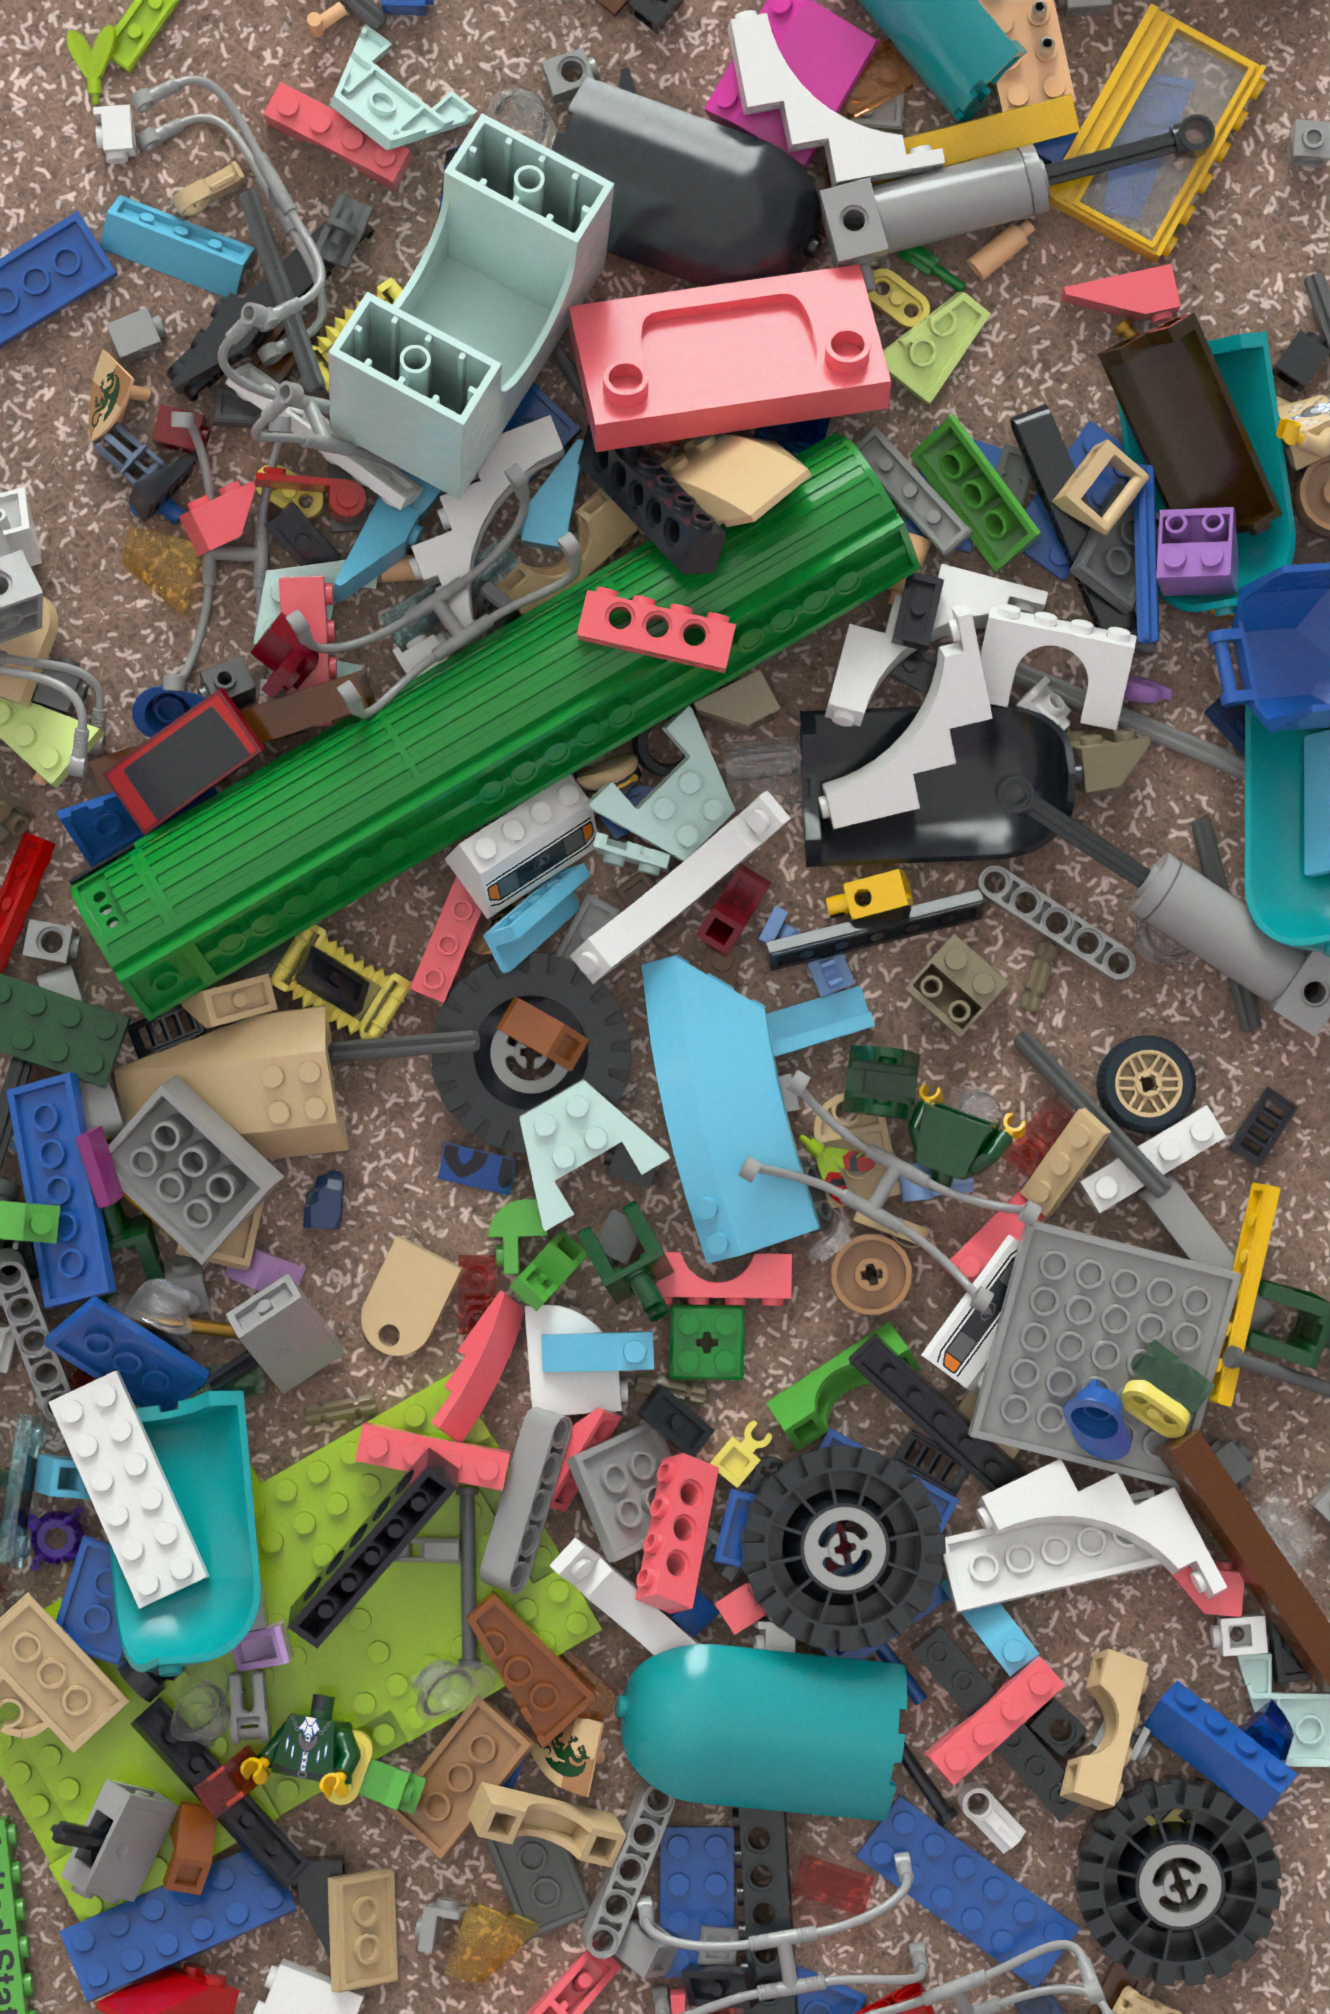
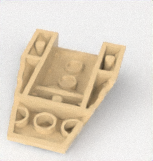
[639,434,812,535]
[114,1005,349,1159]

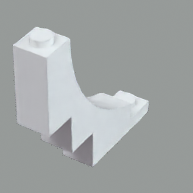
[727,10,945,187]
[825,564,1048,727]
[818,604,993,829]
[570,790,791,984]
[976,1459,1227,1600]
[550,1538,702,1655]

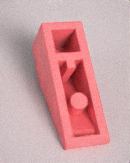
[1061,264,1181,325]
[942,1190,1045,1292]
[550,1407,622,1512]
[525,1941,622,2014]

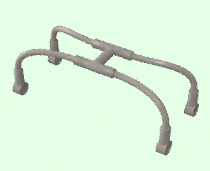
[130,75,327,366]
[218,302,405,471]
[163,412,291,695]
[285,463,583,719]
[0,650,107,778]
[738,1069,1042,1313]
[637,1851,929,2014]
[863,1940,1115,2014]

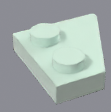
[593,832,672,876]

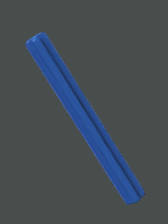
[1133,464,1160,644]

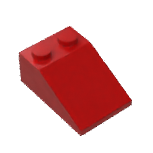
[96,1963,239,2014]

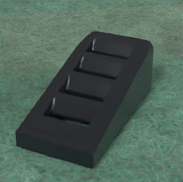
[129,452,198,522]
[128,1003,208,1059]
[1226,1086,1298,1168]
[892,1427,970,1497]

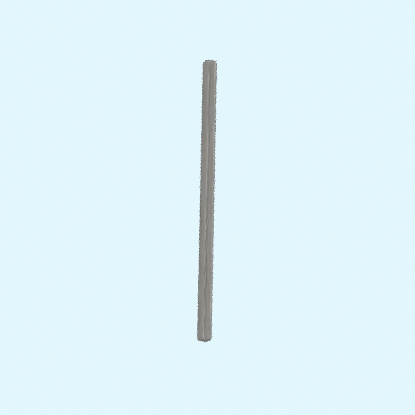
[978,645,1245,781]

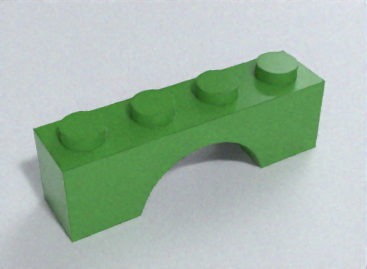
[766,1321,922,1451]

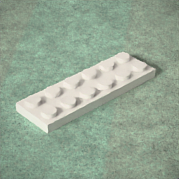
[48,1371,210,1609]
[942,1489,1162,1614]

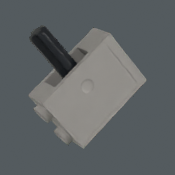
[207,1273,345,1394]
[51,1779,179,1903]

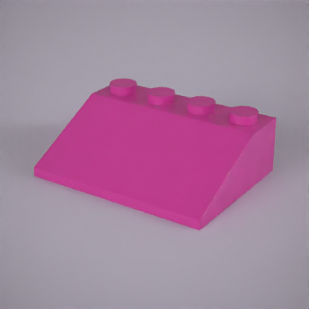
[704,0,879,168]

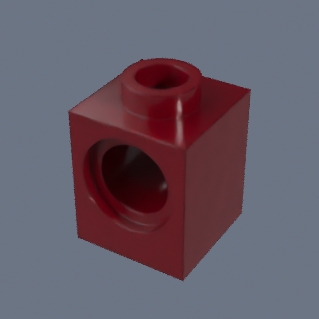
[151,404,211,456]

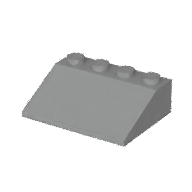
[108,1075,285,1265]

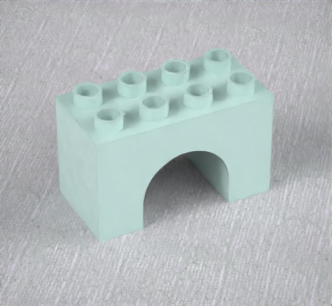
[328,114,614,500]

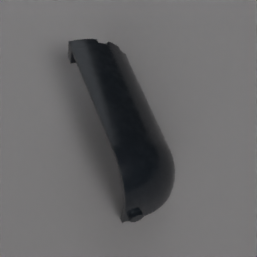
[551,77,822,287]
[800,704,1082,867]

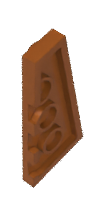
[466,1590,597,1748]

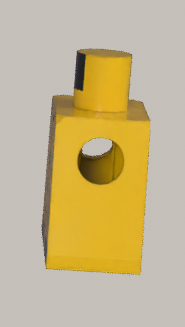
[826,869,914,920]

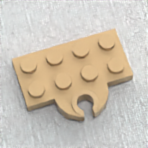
[0,1592,130,1753]

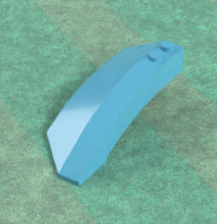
[641,955,821,1264]

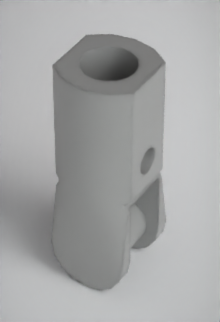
[394,1536,460,1564]

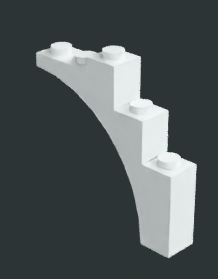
[408,415,565,648]

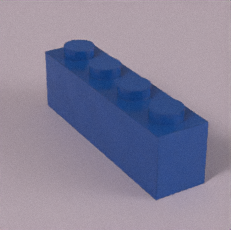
[1142,1680,1298,1821]

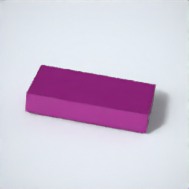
[76,1126,124,1208]

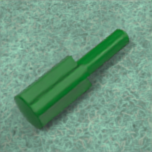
[897,246,966,292]

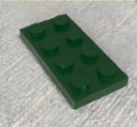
[0,973,131,1089]

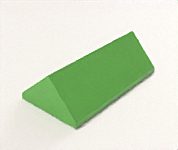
[909,414,1042,572]

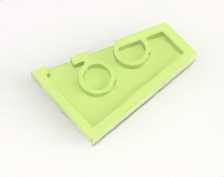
[883,292,991,404]
[0,698,105,788]

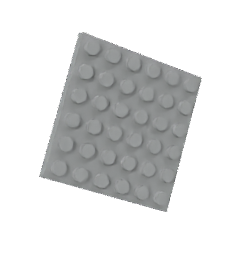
[968,1221,1242,1489]

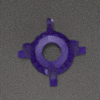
[27,1504,84,1572]

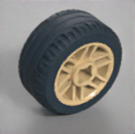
[1096,1035,1196,1133]

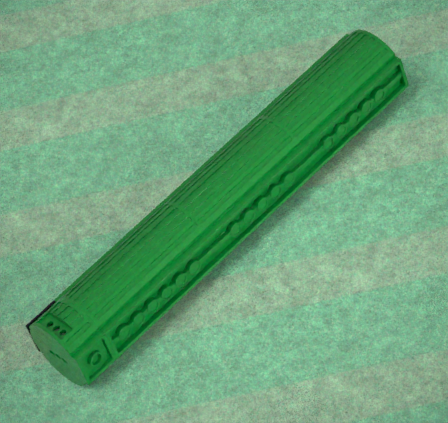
[69,432,922,1021]

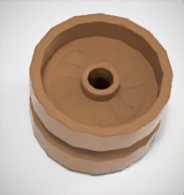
[1293,455,1330,539]
[829,1234,912,1315]

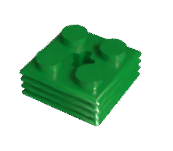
[669,1305,744,1380]

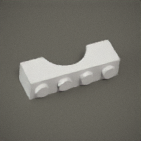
[1076,1105,1226,1213]

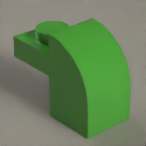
[488,1199,548,1274]
[0,1200,60,1244]
[509,1229,588,1312]
[358,1759,426,1815]

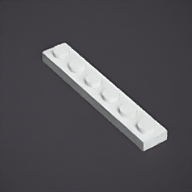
[225,362,423,510]

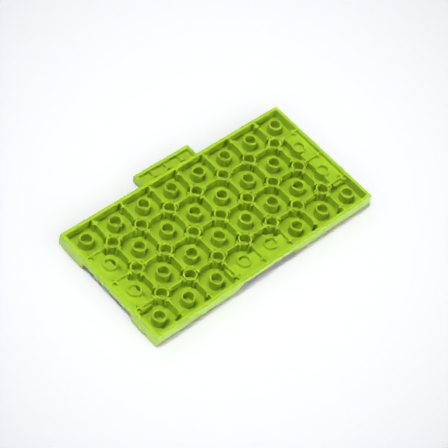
[0,1371,603,1922]

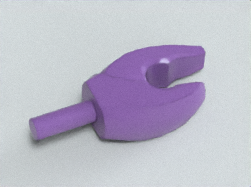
[1124,676,1173,703]

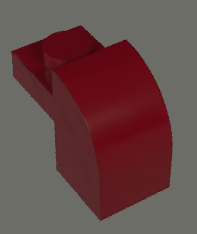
[250,612,319,699]
[696,863,772,955]

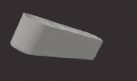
[976,866,1136,981]
[37,964,127,1140]
[1138,1172,1277,1330]
[0,1248,72,1422]
[480,1407,572,1594]
[580,1780,675,1959]

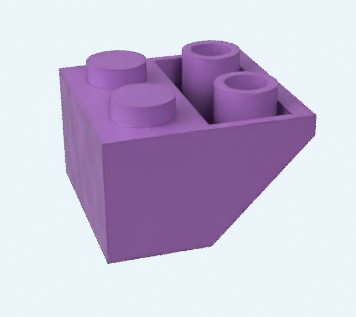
[1156,507,1239,596]

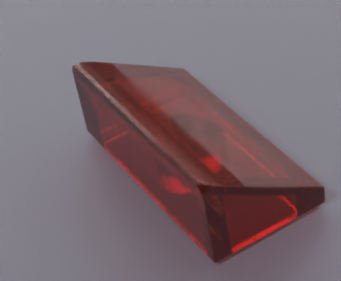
[792,1853,874,1915]

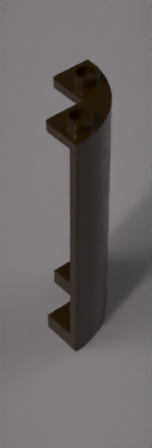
[1097,313,1282,536]

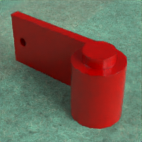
[255,467,366,524]

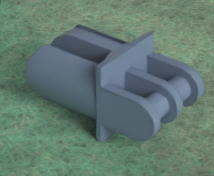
[93,422,167,485]

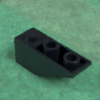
[170,292,266,395]

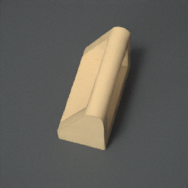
[1052,439,1150,535]
[181,973,278,1028]

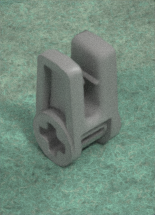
[229,1670,271,1744]

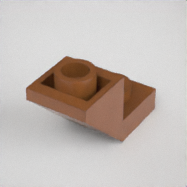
[496,997,589,1072]
[163,1801,217,1895]

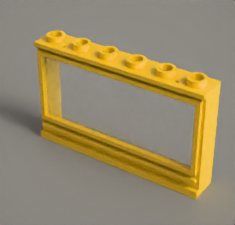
[1048,3,1267,264]

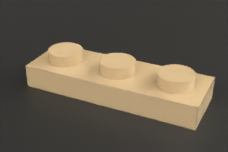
[1020,1108,1111,1217]

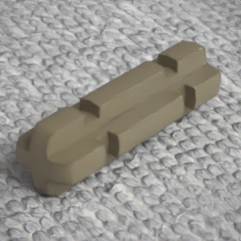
[1020,941,1058,1013]
[635,1372,708,1405]
[304,1394,377,1426]

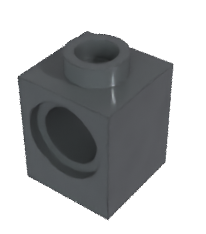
[598,1209,639,1268]

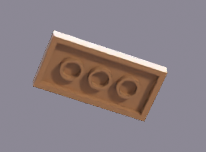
[387,1695,536,1860]

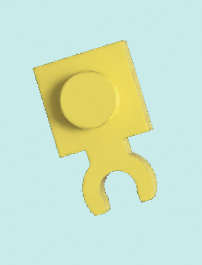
[709,1420,772,1488]

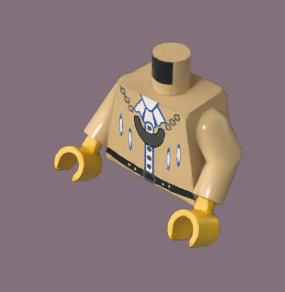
[1276,395,1330,470]

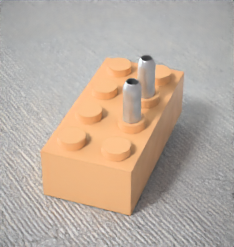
[978,0,1076,112]

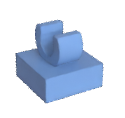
[758,906,799,945]
[807,954,855,998]

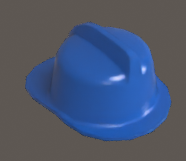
[132,685,206,738]
[1062,1380,1132,1460]

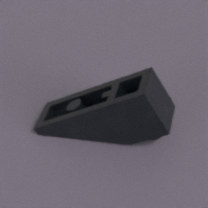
[291,1855,345,1958]

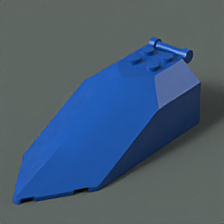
[1207,563,1330,732]

